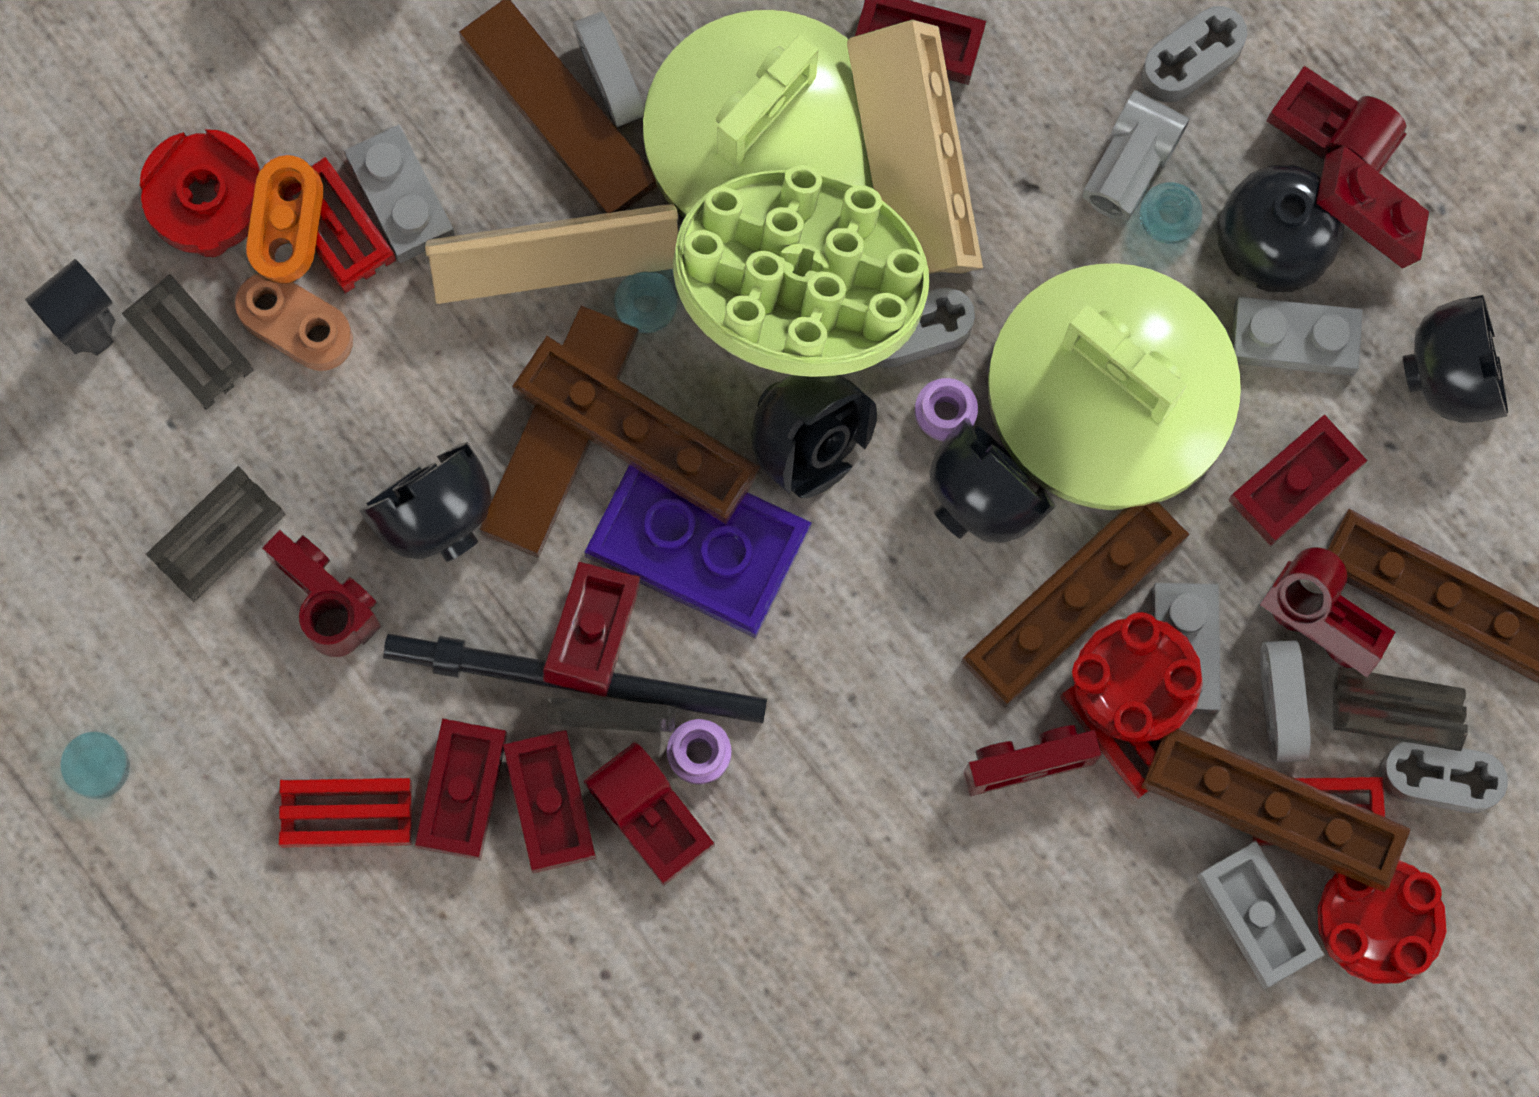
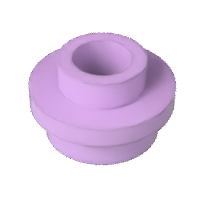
[915,378,978,441]
[667,719,731,785]

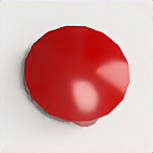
[1072,612,1203,743]
[1317,860,1447,984]

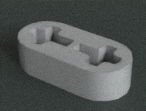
[1141,6,1247,102]
[573,11,645,128]
[874,287,975,368]
[1260,640,1311,763]
[1380,740,1508,813]

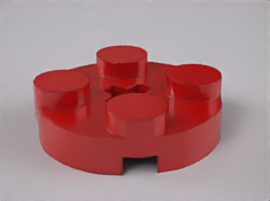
[139,129,261,258]

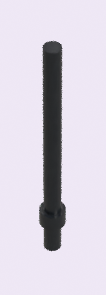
[383,634,768,724]

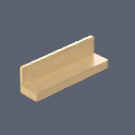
[847,20,983,274]
[425,204,679,304]

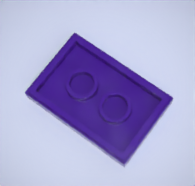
[584,465,812,639]

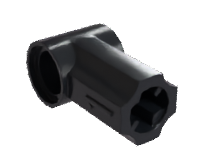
[25,259,116,355]

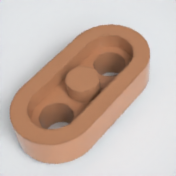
[235,274,353,371]

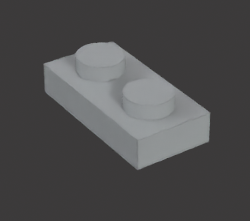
[344,124,455,263]
[1232,297,1363,376]
[1152,583,1221,714]
[1197,841,1324,990]

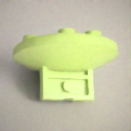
[643,10,874,219]
[673,165,929,377]
[988,263,1241,510]

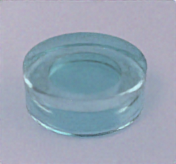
[61,732,130,799]

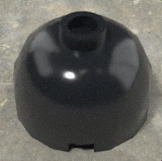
[1217,165,1344,292]
[1403,295,1508,423]
[751,375,877,498]
[929,417,1055,543]
[360,442,492,562]

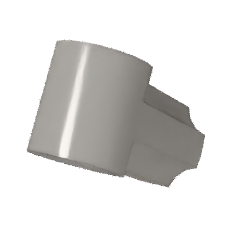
[1082,90,1190,221]

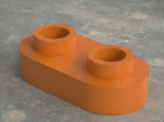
[246,155,323,283]

